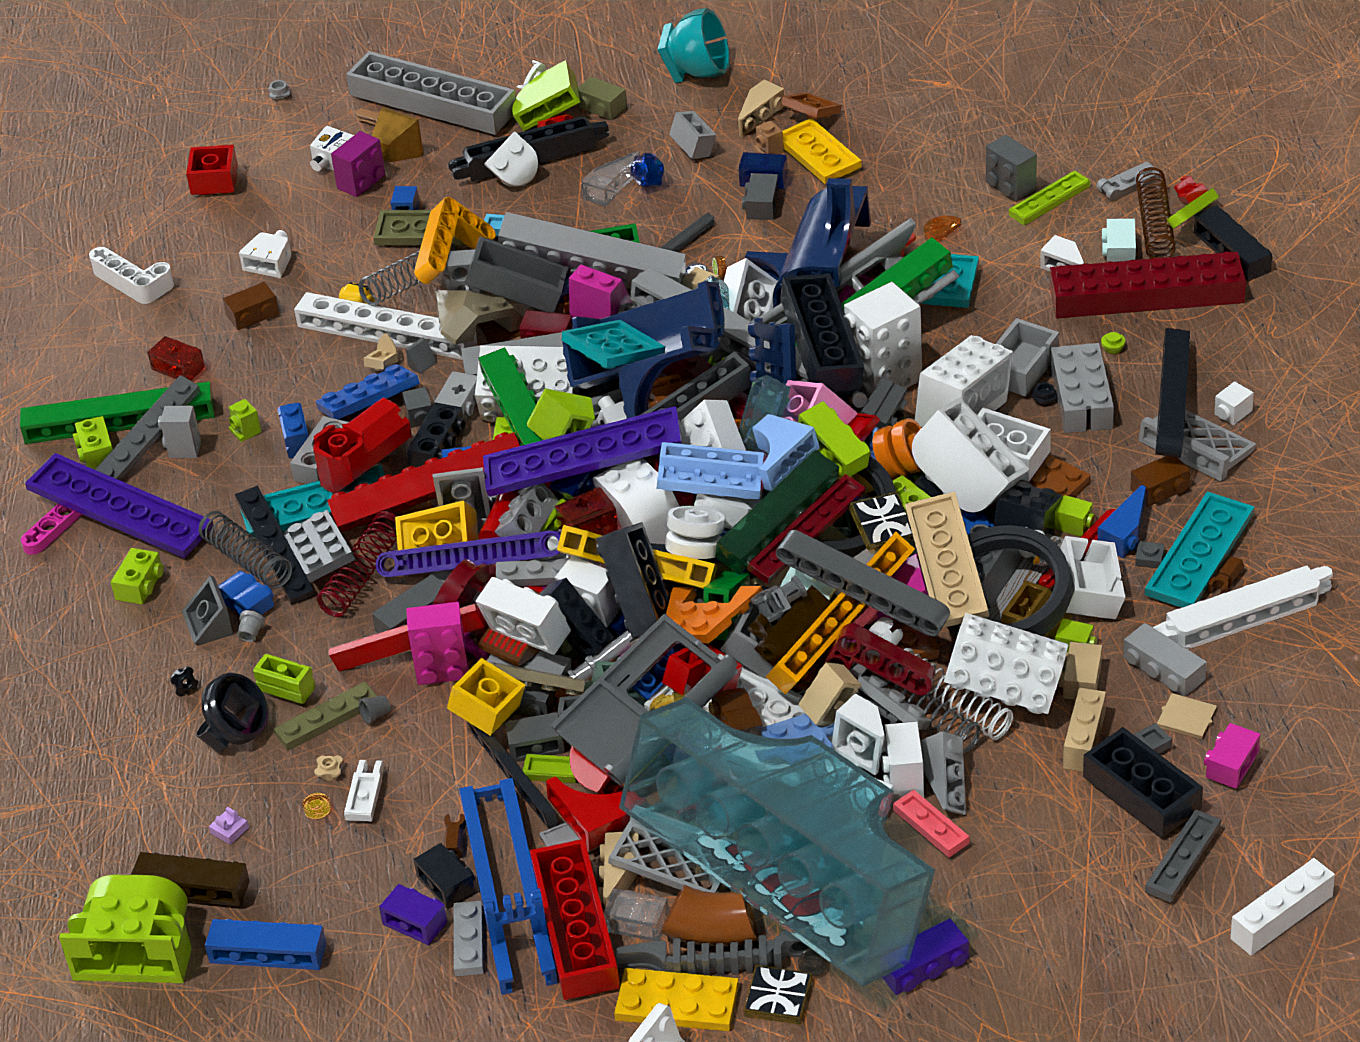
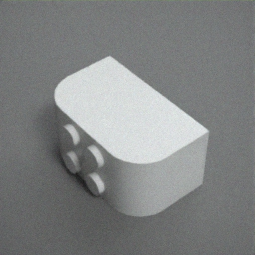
[912,398,1030,512]
[593,458,680,544]

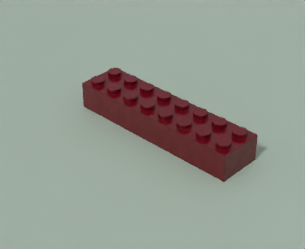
[1050,252,1246,319]

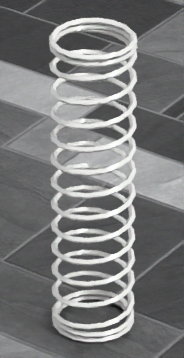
[893,648,1013,740]

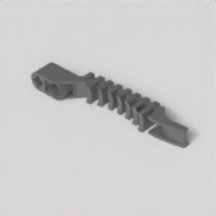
[616,921,841,976]

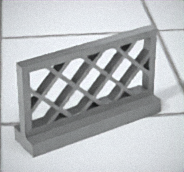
[1138,410,1256,481]
[608,807,738,893]

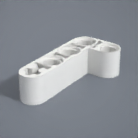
[89,247,174,304]

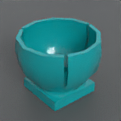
[657,8,730,83]

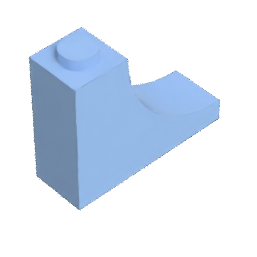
[752,414,820,491]

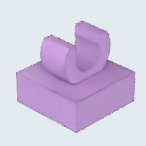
[209,807,249,845]

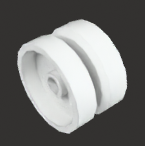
[665,506,725,559]

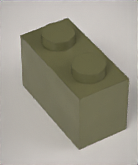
[577,76,627,120]

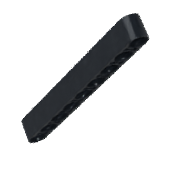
[1155,328,1190,458]

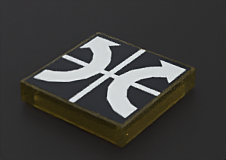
[849,492,914,551]
[743,965,813,1025]

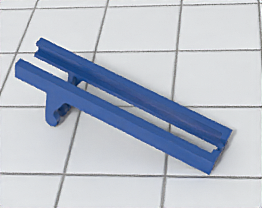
[459,778,558,995]

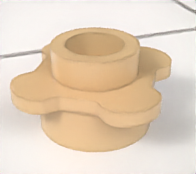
[314,755,343,781]

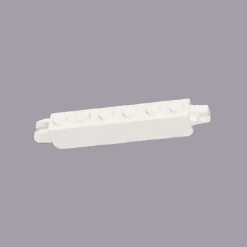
[1153,566,1333,650]

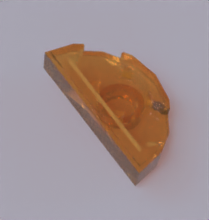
[923,215,961,242]

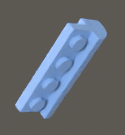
[656,442,764,499]

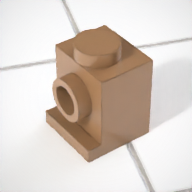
[753,120,784,160]

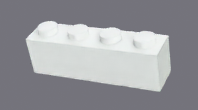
[1230,858,1335,956]

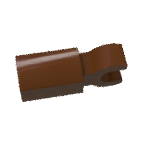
[1208,556,1244,594]
[444,814,466,859]

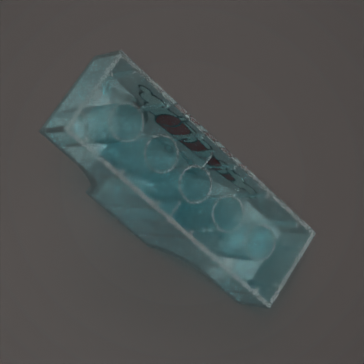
[619,698,935,986]

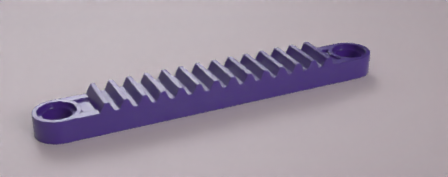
[376,531,562,577]

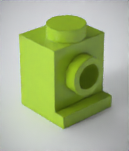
[228,399,261,442]

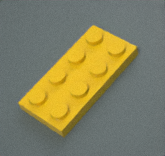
[783,119,862,184]
[614,968,739,1032]

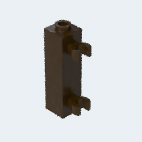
[747,585,832,667]

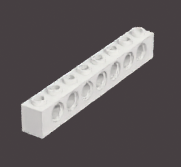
[294,292,477,360]

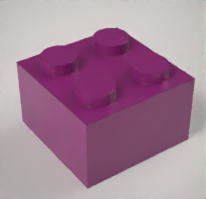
[331,131,386,197]

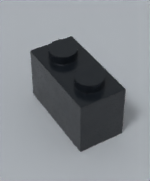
[413,843,475,910]

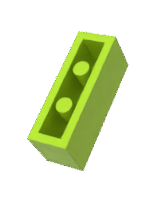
[798,401,870,477]

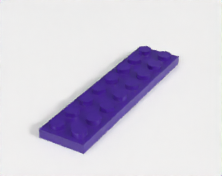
[483,406,683,497]
[25,453,214,558]

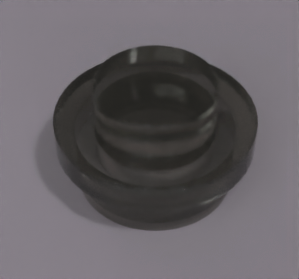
[798,949,827,976]

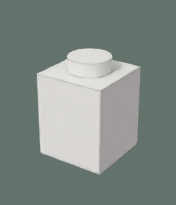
[1214,381,1254,425]

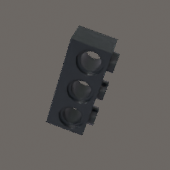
[407,402,466,467]
[539,578,614,659]

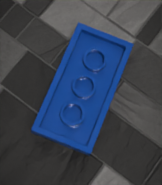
[315,364,420,419]

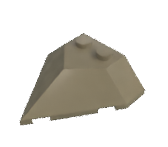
[435,290,523,345]

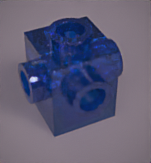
[630,153,664,187]

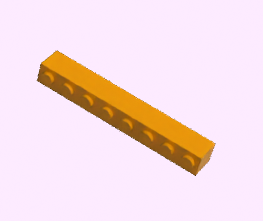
[765,532,915,694]

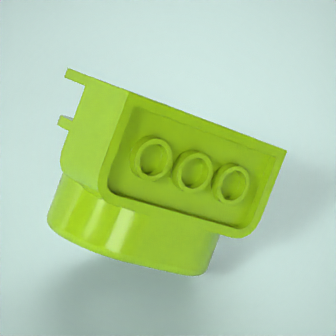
[59,875,191,983]

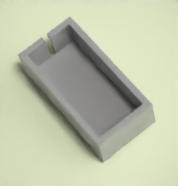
[1051,343,1114,433]

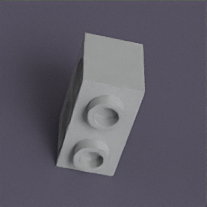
[444,249,481,293]

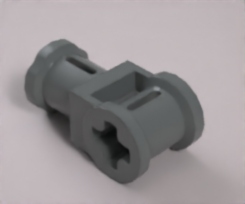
[751,575,807,623]

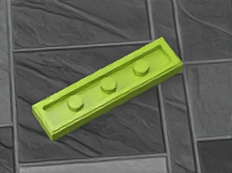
[1009,170,1090,226]

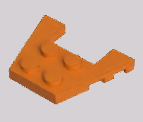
[666,586,763,643]

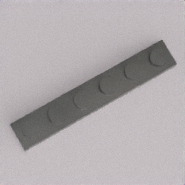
[95,375,200,481]

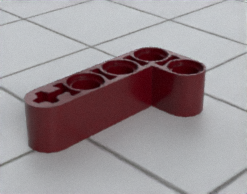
[825,623,935,695]

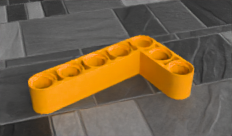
[414,197,496,284]

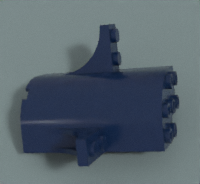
[745,178,871,308]
[562,281,725,419]

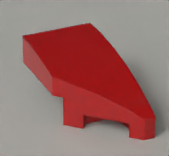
[1174,175,1207,204]

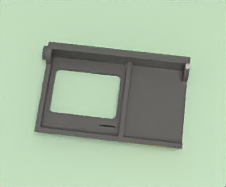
[551,614,738,787]

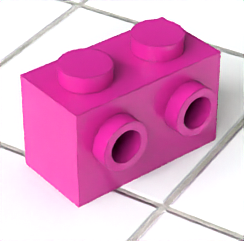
[1204,723,1260,789]

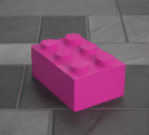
[406,602,469,685]

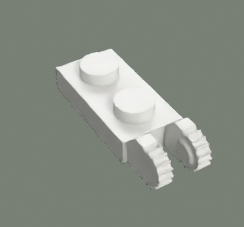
[344,760,384,821]

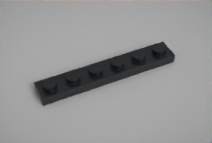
[235,485,314,605]

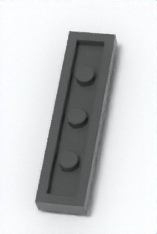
[1145,810,1221,903]

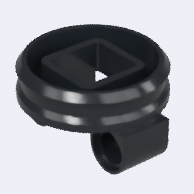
[196,672,269,753]

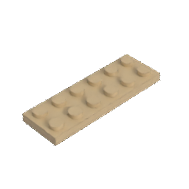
[905,492,989,628]

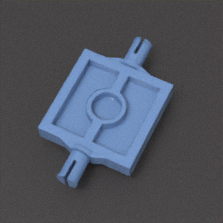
[752,714,835,769]

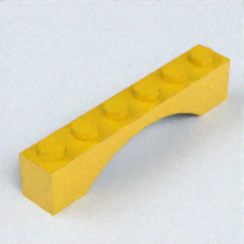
[557,525,718,590]

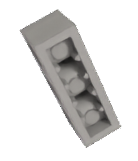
[290,416,349,484]
[495,483,559,537]

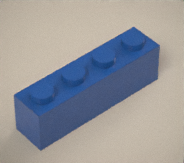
[205,919,327,970]

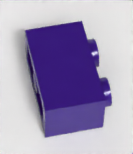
[379,884,448,945]

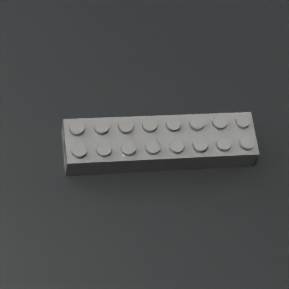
[346,51,516,135]
[498,212,686,288]

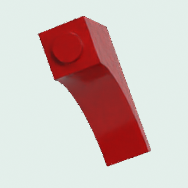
[546,776,647,851]

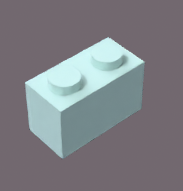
[1102,219,1136,262]

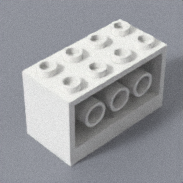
[915,335,1013,427]

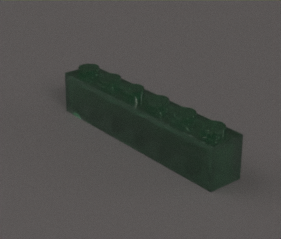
[715,450,839,574]

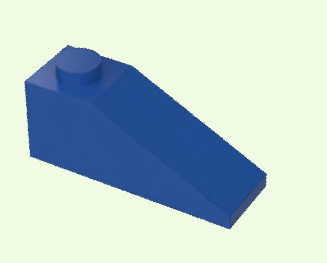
[1098,485,1146,558]

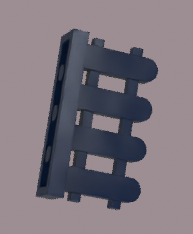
[748,318,797,416]

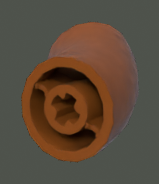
[660,884,759,947]

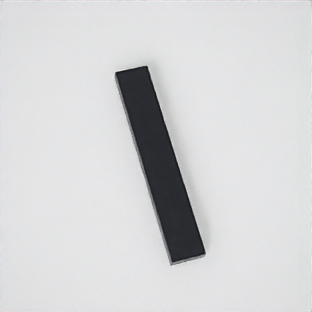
[467,721,559,829]

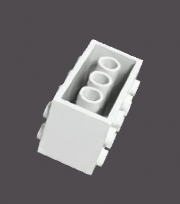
[844,282,922,398]
[475,345,579,422]
[944,613,1068,714]

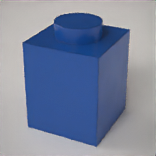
[390,186,420,210]

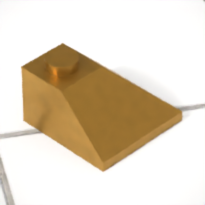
[372,107,424,162]

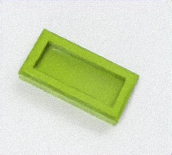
[523,754,576,783]

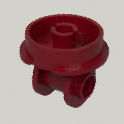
[433,559,489,638]

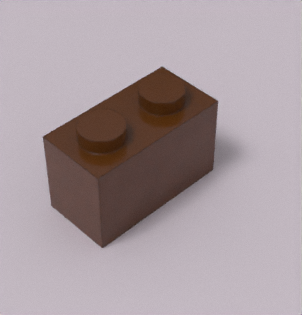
[223,282,279,330]
[1130,456,1190,507]

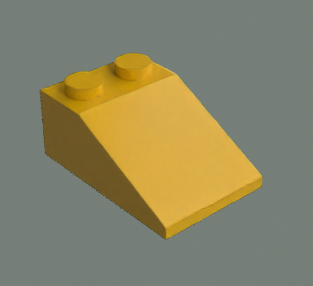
[395,500,479,550]

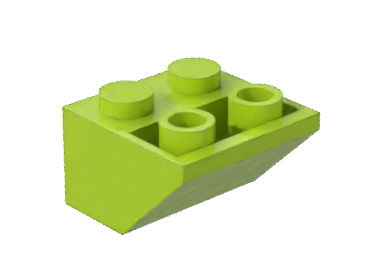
[527,388,595,440]

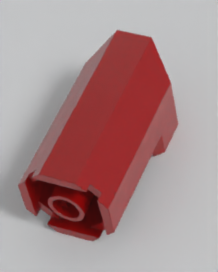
[313,397,412,494]

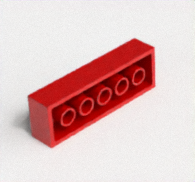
[530,839,620,1000]

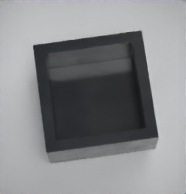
[993,481,1063,535]

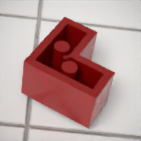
[662,643,743,695]

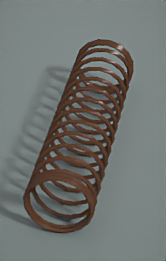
[1136,167,1176,259]

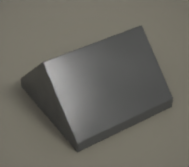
[182,575,233,646]

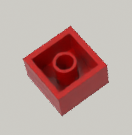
[186,145,238,195]

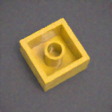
[447,658,525,736]

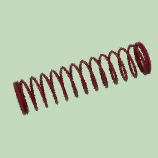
[316,511,397,617]

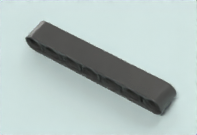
[776,530,950,636]

